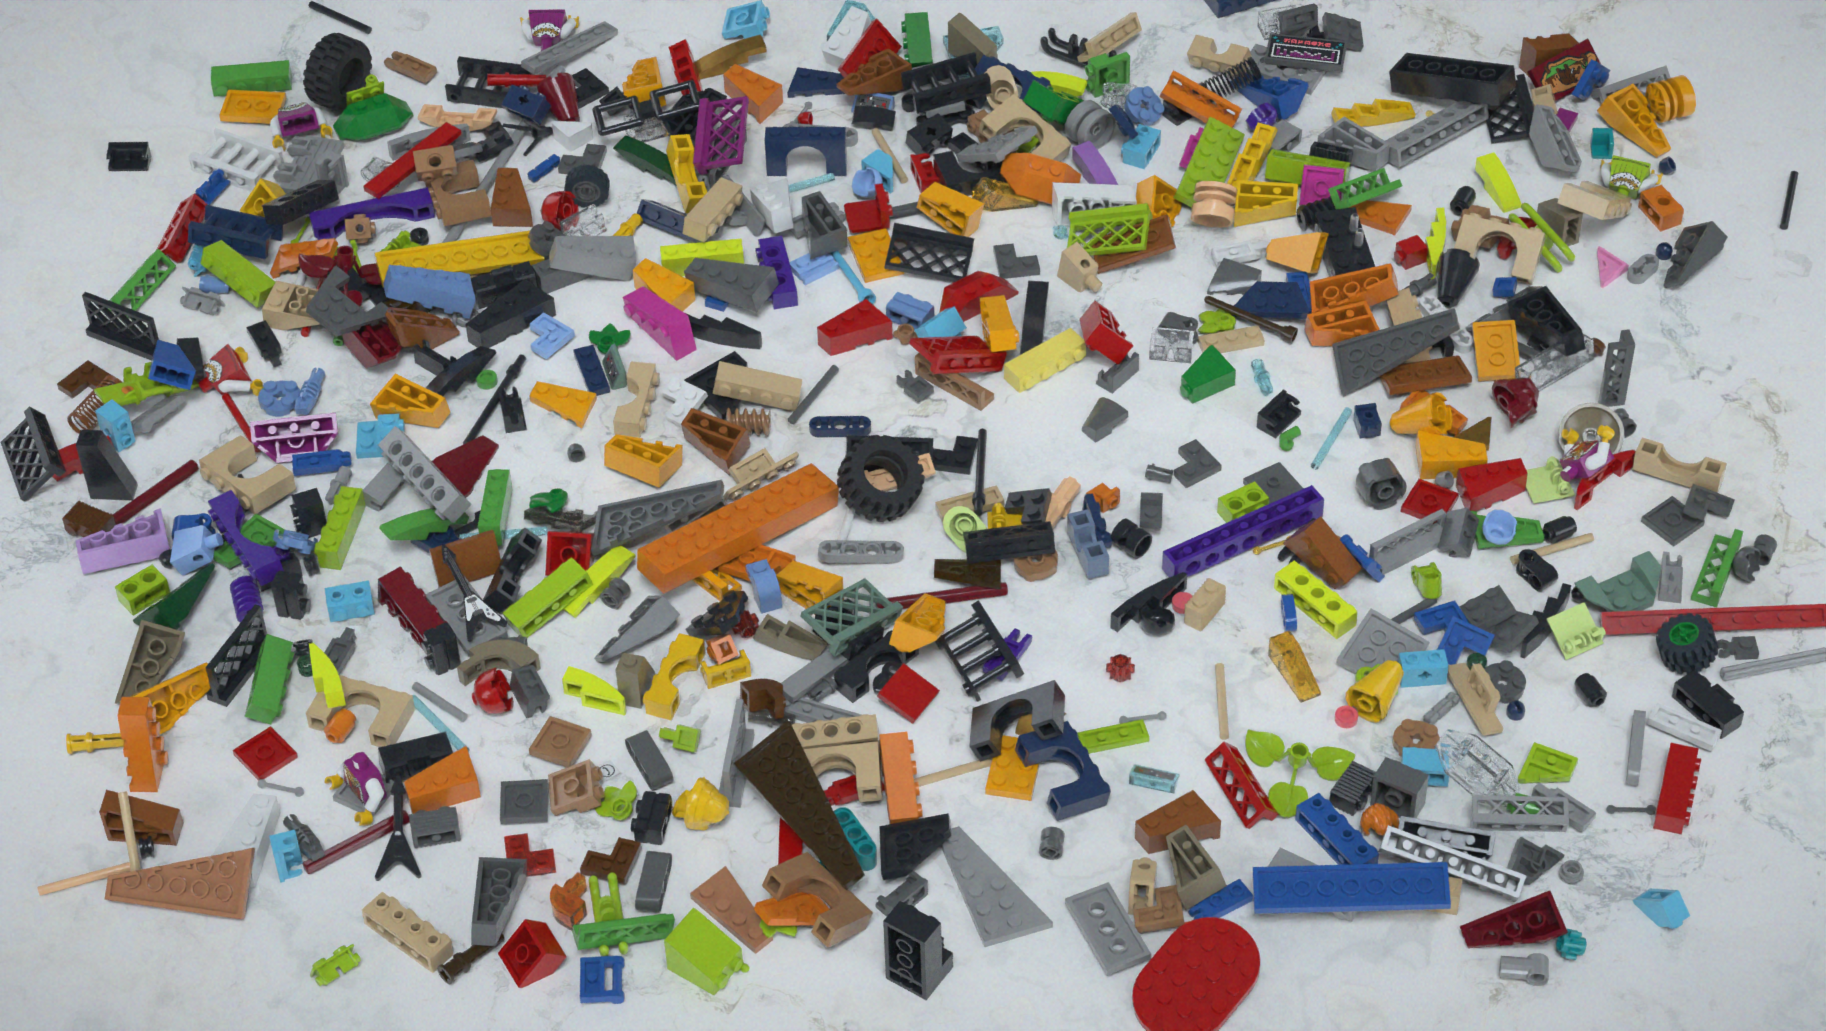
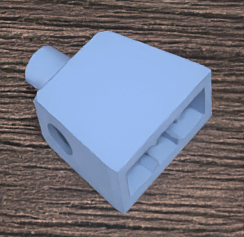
[170,525,223,576]

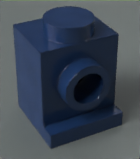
[1353,403,1382,439]

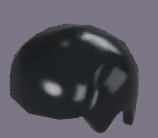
[1140,605,1175,635]

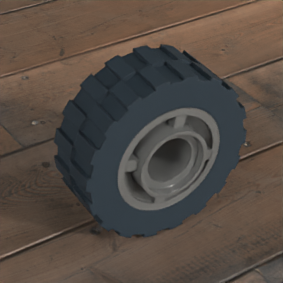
[564,165,610,208]

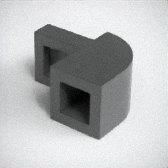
[1140,492,1163,528]

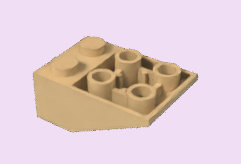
[262,280,320,330]

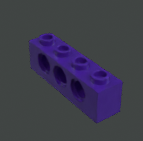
[755,236,798,310]

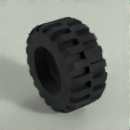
[303,33,372,112]
[837,435,925,522]

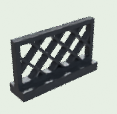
[1486,74,1534,144]
[884,223,975,282]
[82,291,159,361]
[0,406,66,502]
[205,604,267,707]

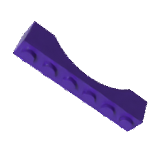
[309,187,435,240]
[208,490,284,586]

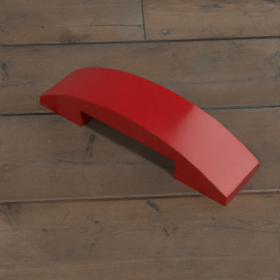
[1574,450,1636,511]

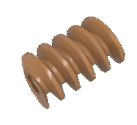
[726,408,771,436]

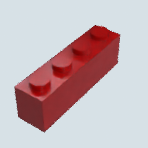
[1653,743,1701,835]

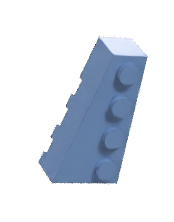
[383,265,475,319]

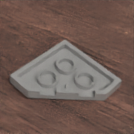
[956,126,1038,164]
[1336,608,1430,674]

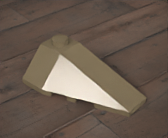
[115,620,185,705]

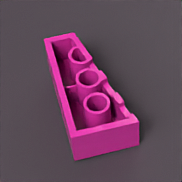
[623,286,697,361]

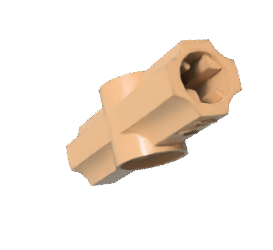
[1039,476,1081,531]

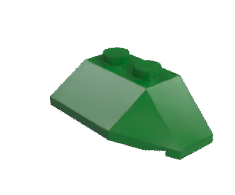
[333,93,413,140]

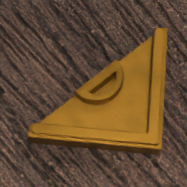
[1453,417,1492,451]

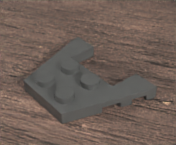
[306,266,388,336]

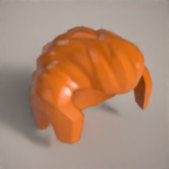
[1360,803,1399,836]

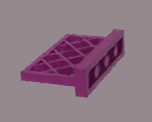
[693,96,749,175]

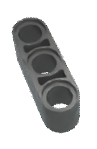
[625,730,673,790]
[635,851,672,913]

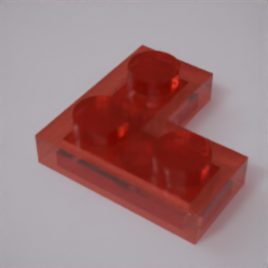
[504,833,556,877]

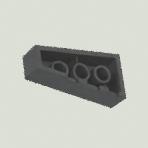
[684,258,779,313]
[471,857,527,946]

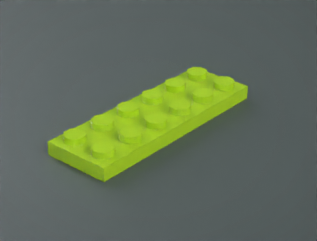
[1173,117,1245,207]

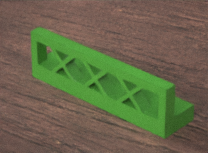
[1328,168,1402,209]
[108,249,176,318]
[1691,529,1744,608]
[572,913,675,950]

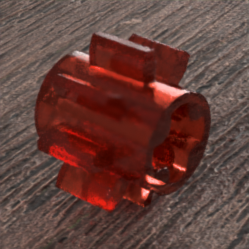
[732,610,759,638]
[1106,654,1135,682]

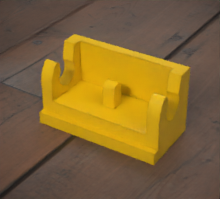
[700,649,751,689]

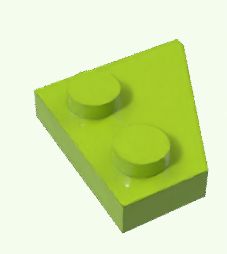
[1517,742,1578,784]

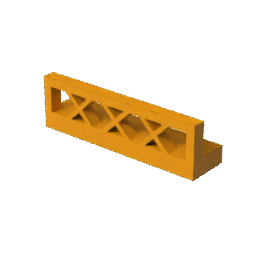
[692,567,742,601]

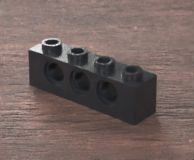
[262,180,339,225]

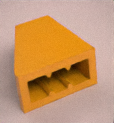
[1266,232,1329,273]

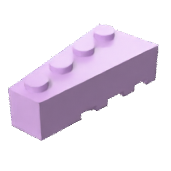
[76,508,170,574]

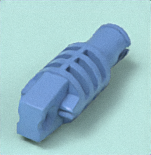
[294,368,325,415]

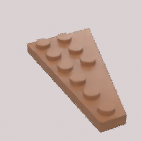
[104,848,255,919]

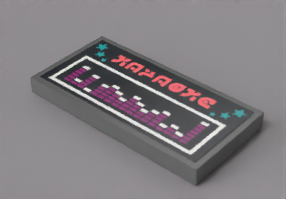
[1265,33,1347,72]

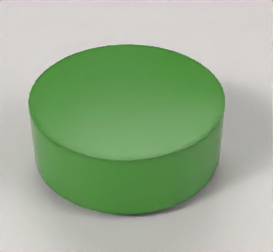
[476,370,498,390]

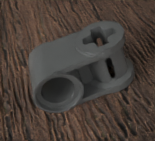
[1157,312,1198,345]

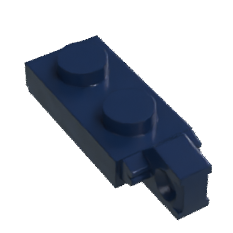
[1082,493,1112,548]

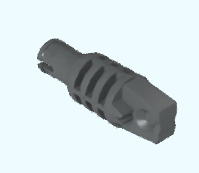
[283,814,325,862]

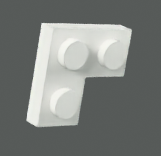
[661,376,708,428]

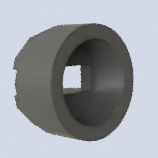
[567,443,585,462]

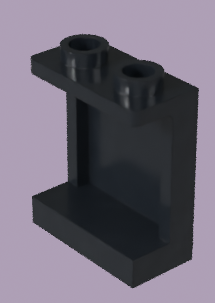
[813,598,885,661]

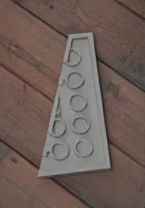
[941,826,1053,947]

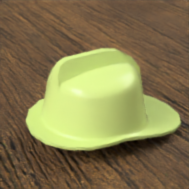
[943,506,987,553]

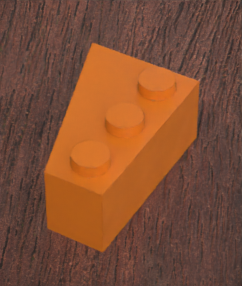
[1304,300,1380,346]
[404,746,481,814]

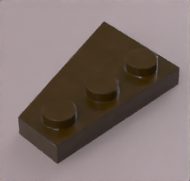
[934,559,1001,589]

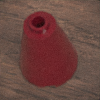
[537,73,580,122]

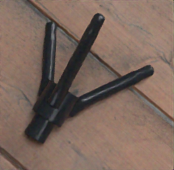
[502,119,553,156]

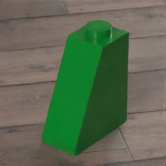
[1180,345,1236,404]

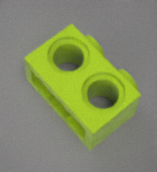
[1217,481,1269,523]
[115,564,170,616]

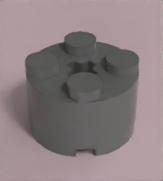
[1356,458,1407,510]

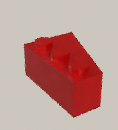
[817,299,893,356]
[1079,300,1134,364]

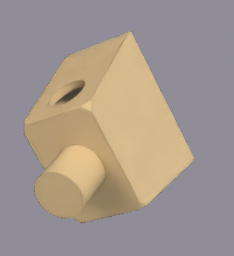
[1057,242,1102,292]
[1128,857,1157,915]

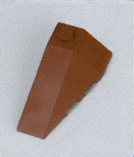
[837,48,912,96]

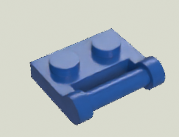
[1340,534,1385,582]
[580,956,625,1004]

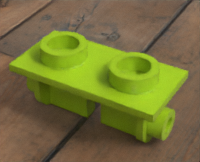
[310,944,361,986]

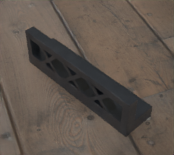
[963,521,1055,564]

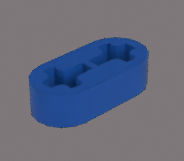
[1281,594,1297,632]

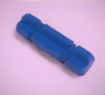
[527,154,560,182]

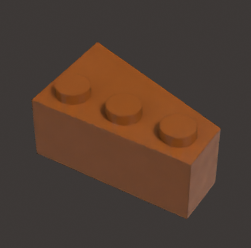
[1519,33,1579,78]
[1135,790,1221,854]

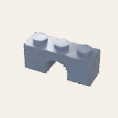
[1067,509,1109,579]

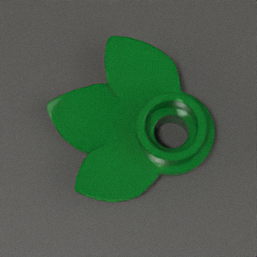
[589,323,631,354]
[529,488,568,513]

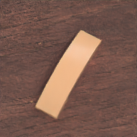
[418,104,497,131]
[864,453,936,492]

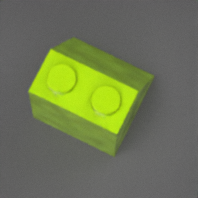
[664,908,743,995]

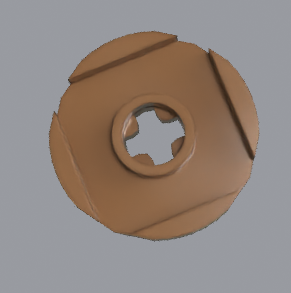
[1014,550,1058,582]
[1393,719,1440,757]

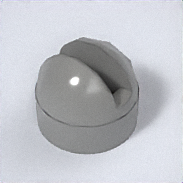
[1435,471,1454,489]

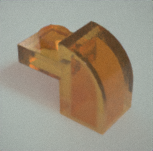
[550,872,587,931]

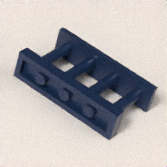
[188,205,283,259]

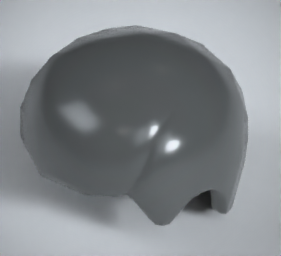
[1732,546,1761,582]

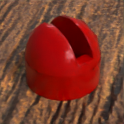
[797,112,813,125]

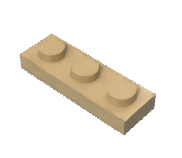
[1198,325,1265,353]
[935,485,1004,523]

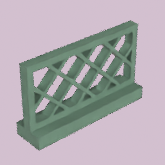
[800,578,903,656]

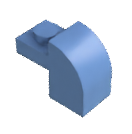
[745,559,782,614]

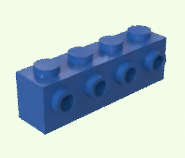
[1295,793,1379,865]

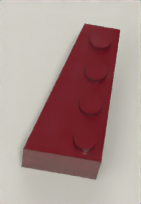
[378,566,448,651]

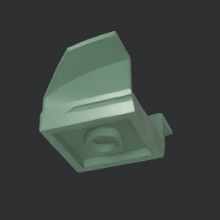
[1574,551,1662,612]

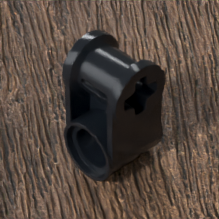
[1516,549,1558,591]

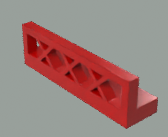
[156,193,208,264]
[1204,742,1279,829]

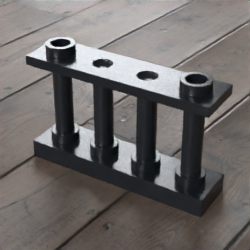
[901,52,992,114]
[445,56,534,109]
[935,600,1024,702]

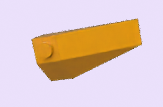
[622,57,666,108]
[1597,83,1671,158]
[1136,175,1182,227]

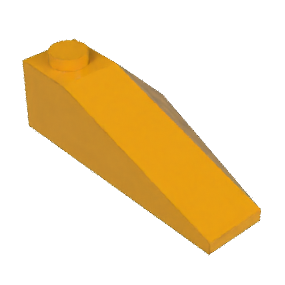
[889,593,945,652]
[120,662,211,734]

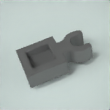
[896,370,934,402]
[1717,636,1759,660]

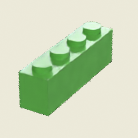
[211,60,292,96]
[478,469,512,546]
[245,634,294,725]

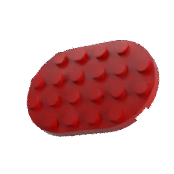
[1132,917,1260,1031]

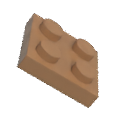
[529,716,592,767]

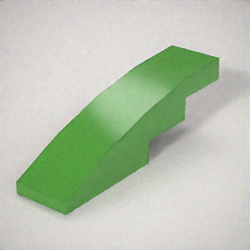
[379,507,469,540]

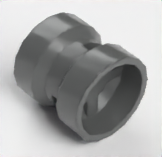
[1614,408,1637,438]
[1754,534,1777,566]
[600,577,631,609]
[1039,826,1065,860]

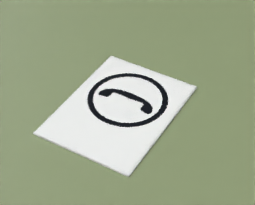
[599,760,621,784]

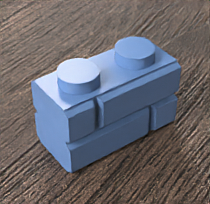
[886,292,935,329]

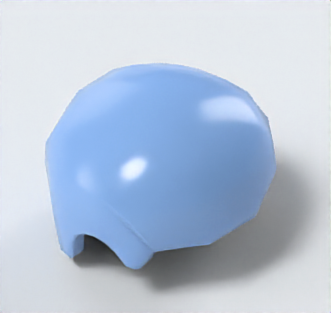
[852,167,882,198]
[1482,510,1517,545]

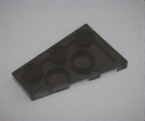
[524,506,597,532]

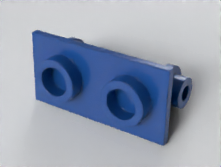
[195,169,231,205]

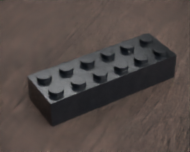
[1389,53,1516,106]

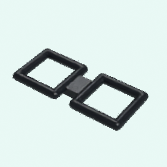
[592,80,700,136]

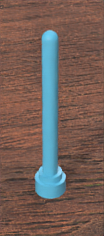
[830,250,876,304]

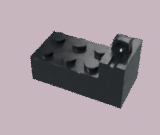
[883,901,953,1000]

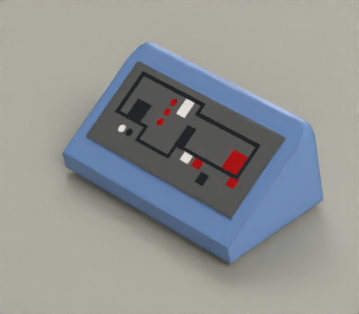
[851,93,895,112]

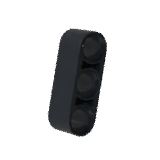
[177,337,204,380]

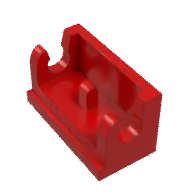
[910,153,940,193]

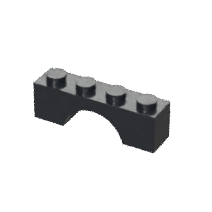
[483,528,542,613]
[834,630,919,703]

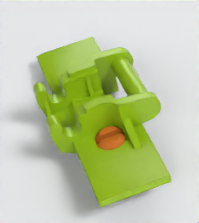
[94,362,199,406]

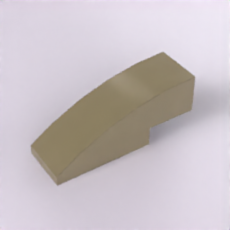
[753,614,827,660]

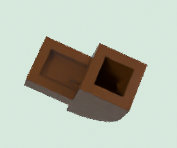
[740,678,786,719]

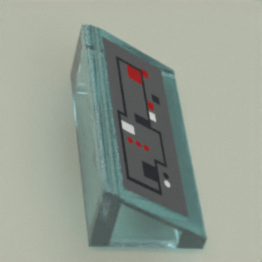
[1129,764,1180,794]

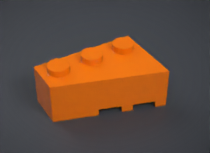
[723,64,783,124]

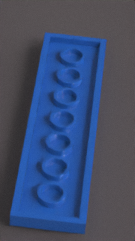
[1253,862,1451,914]

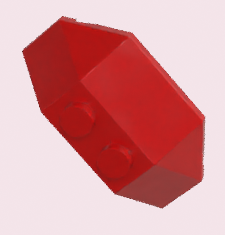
[939,271,1019,322]

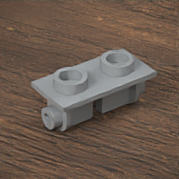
[180,287,226,315]

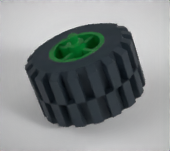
[1656,613,1718,674]

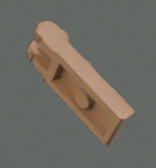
[384,51,437,83]

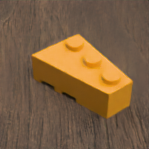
[980,295,1019,352]

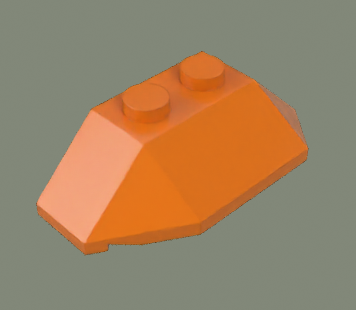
[1000,153,1081,205]

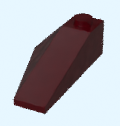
[432,435,499,498]
[1460,890,1568,949]

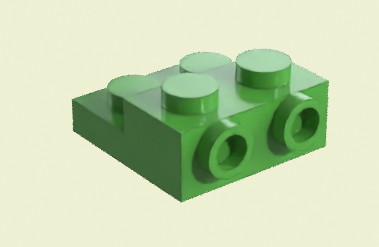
[1085,52,1130,98]

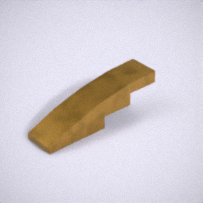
[695,34,767,80]

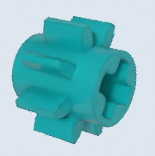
[1556,929,1587,960]

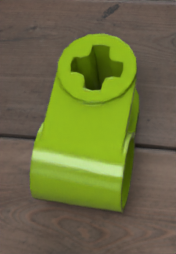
[1411,562,1442,599]

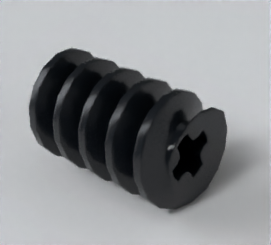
[1296,196,1336,231]

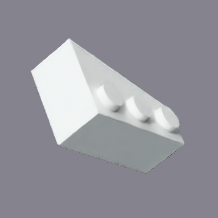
[750,178,794,233]

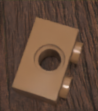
[413,145,458,182]

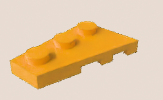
[529,381,597,428]

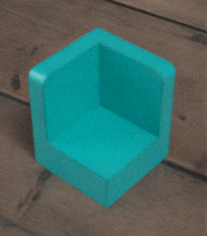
[1590,128,1614,159]

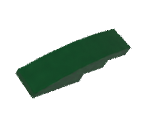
[613,135,677,186]

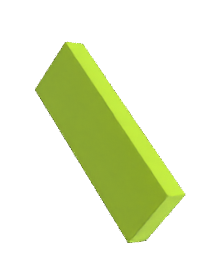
[1077,719,1149,754]

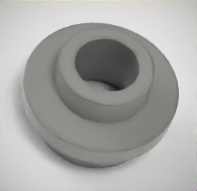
[1559,860,1584,883]

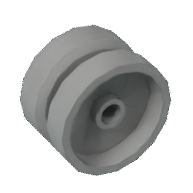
[1065,100,1116,150]

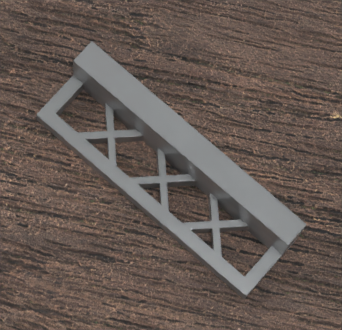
[1591,65,1671,103]
[1369,509,1446,575]
[1471,795,1569,832]

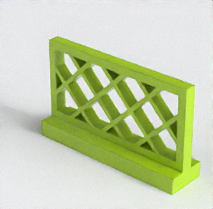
[1067,203,1153,256]

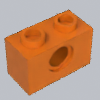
[1638,185,1684,232]

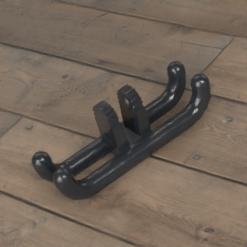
[1040,28,1117,68]

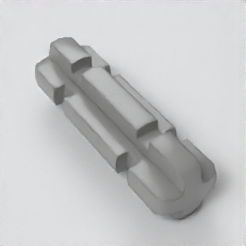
[1423,692,1459,725]

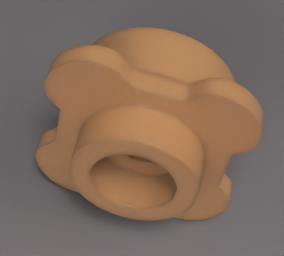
[893,324,918,344]

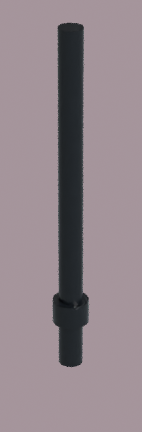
[463,354,526,444]
[972,428,987,516]

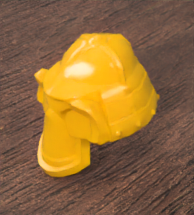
[672,777,729,830]

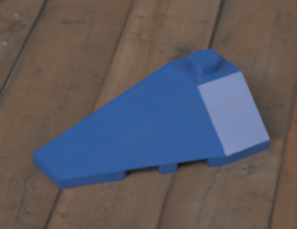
[1230,74,1309,120]

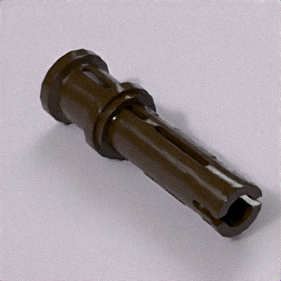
[437,933,505,984]

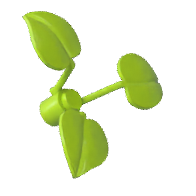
[1245,729,1355,818]

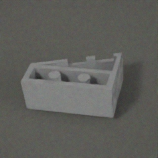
[1317,117,1390,171]

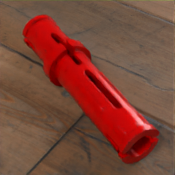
[487,72,546,88]

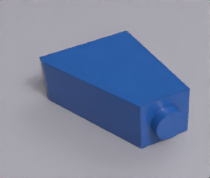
[148,340,196,390]

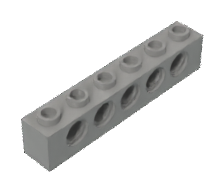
[1385,101,1489,167]
[378,426,472,523]
[1378,825,1526,902]

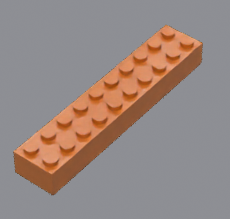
[637,463,839,594]

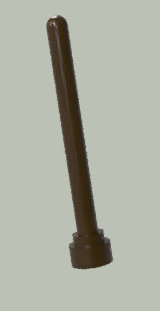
[1204,296,1298,344]

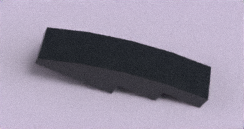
[1020,280,1049,355]
[685,313,762,349]
[426,346,497,396]
[1110,572,1187,633]
[1520,583,1572,658]

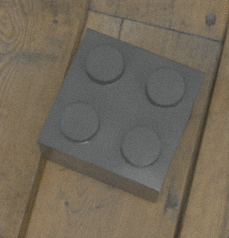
[1370,757,1429,818]

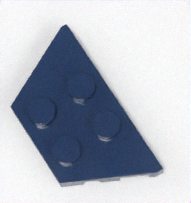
[1231,281,1310,319]

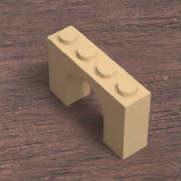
[979,94,1071,162]
[1557,181,1632,220]
[1454,213,1546,285]
[199,435,296,515]
[306,675,415,747]
[804,742,883,802]

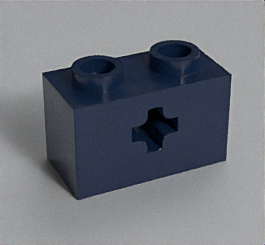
[501,85,551,126]

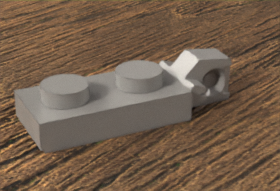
[1532,782,1596,832]

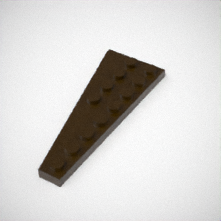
[734,720,865,890]

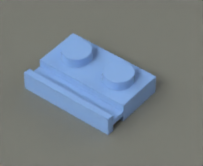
[790,253,839,285]

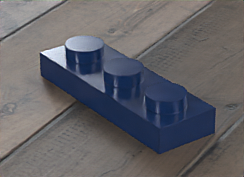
[573,345,610,396]

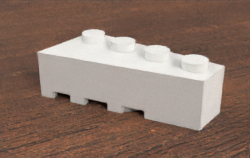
[1052,182,1137,228]

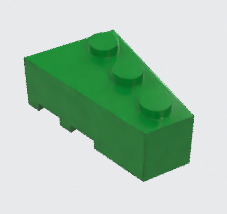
[901,12,933,68]
[1023,80,1084,125]

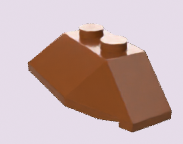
[385,307,460,349]

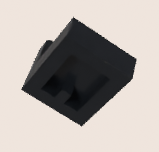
[599,86,632,116]

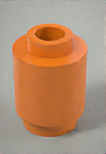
[324,709,356,743]

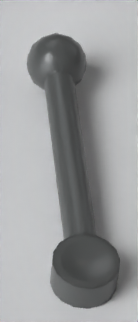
[1606,805,1656,815]

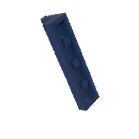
[637,199,720,243]

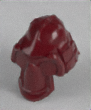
[1492,377,1539,428]

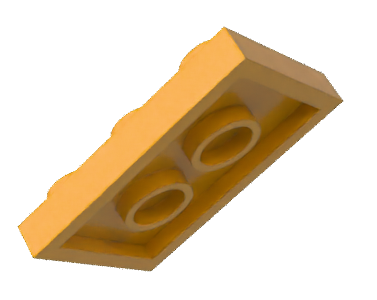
[219,90,287,124]
[847,228,904,283]
[1472,320,1521,381]
[985,735,1040,801]

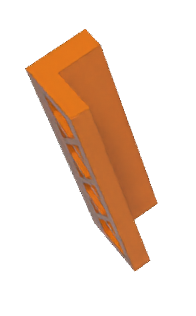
[1159,70,1242,128]

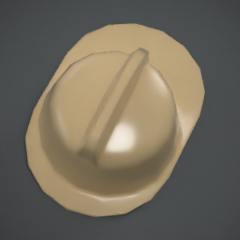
[985,65,1019,109]

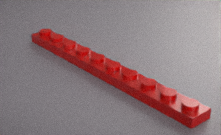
[1600,604,1826,635]

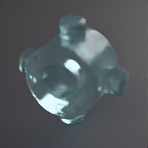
[1052,225,1068,239]

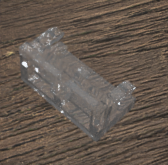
[560,204,607,236]

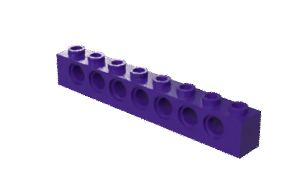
[1162,485,1324,577]

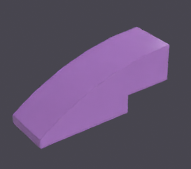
[1072,140,1118,185]

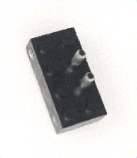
[1313,207,1375,277]

